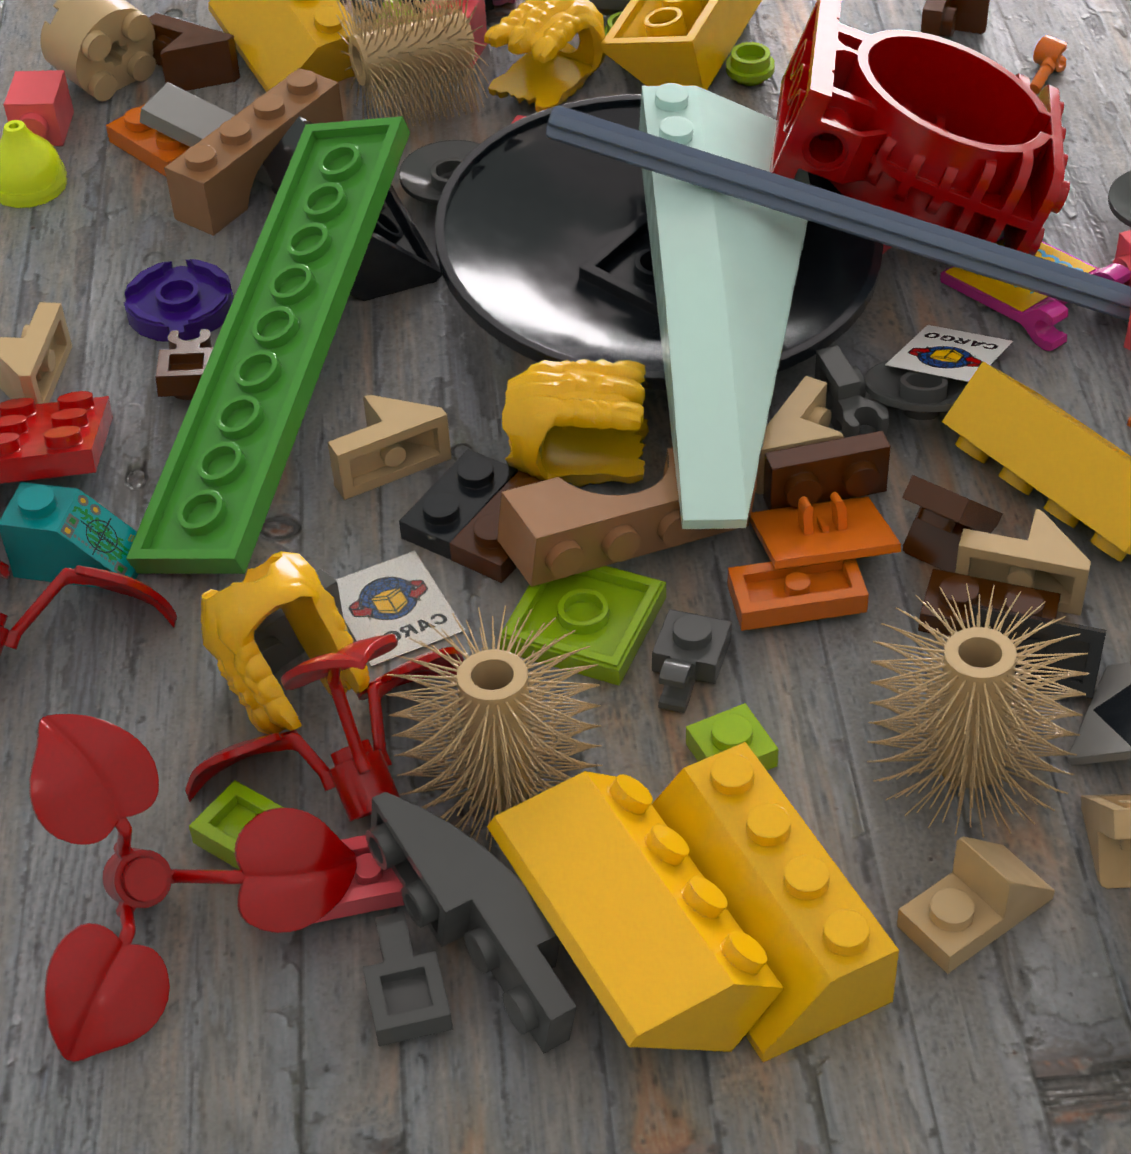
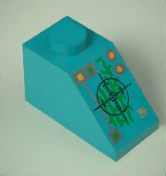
[0,482,139,588]

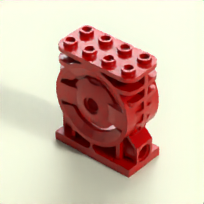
[769,0,1070,256]

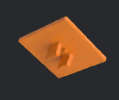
[750,492,901,569]

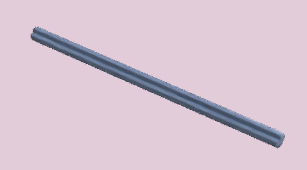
[546,105,1131,322]

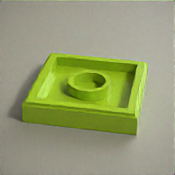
[500,566,667,686]

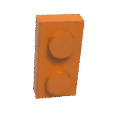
[106,104,190,177]
[727,558,869,631]

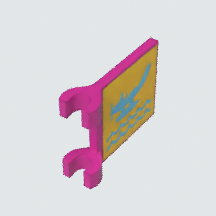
[940,237,1131,351]

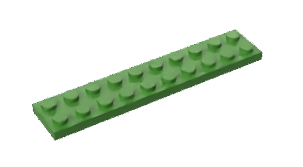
[126,116,410,574]

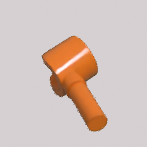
[1030,35,1067,94]

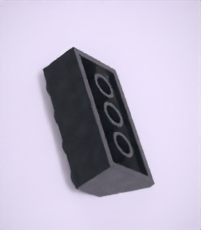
[263,116,442,301]

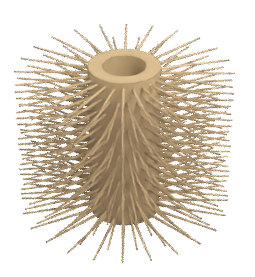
[336,0,489,126]
[867,583,1089,837]
[386,606,603,852]

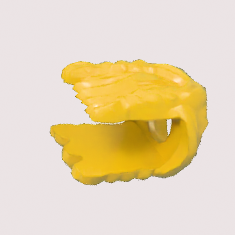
[484,0,605,113]
[502,359,649,487]
[201,551,370,735]

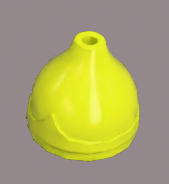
[0,120,67,208]

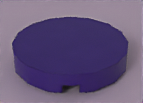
[124,259,234,342]

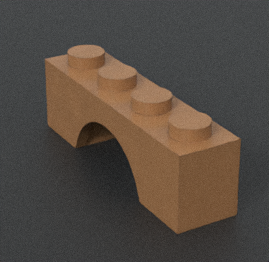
[164,68,344,236]
[497,447,758,587]

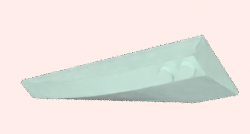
[639,83,810,529]

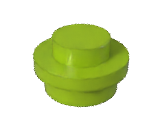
[726,42,775,86]

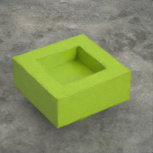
[686,703,779,770]
[189,780,284,870]

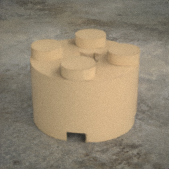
[40,0,156,102]

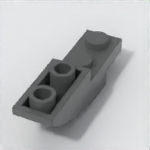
[366,792,577,1053]

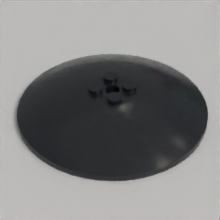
[435,94,883,390]

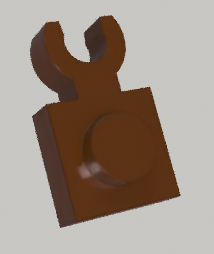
[155,329,213,400]

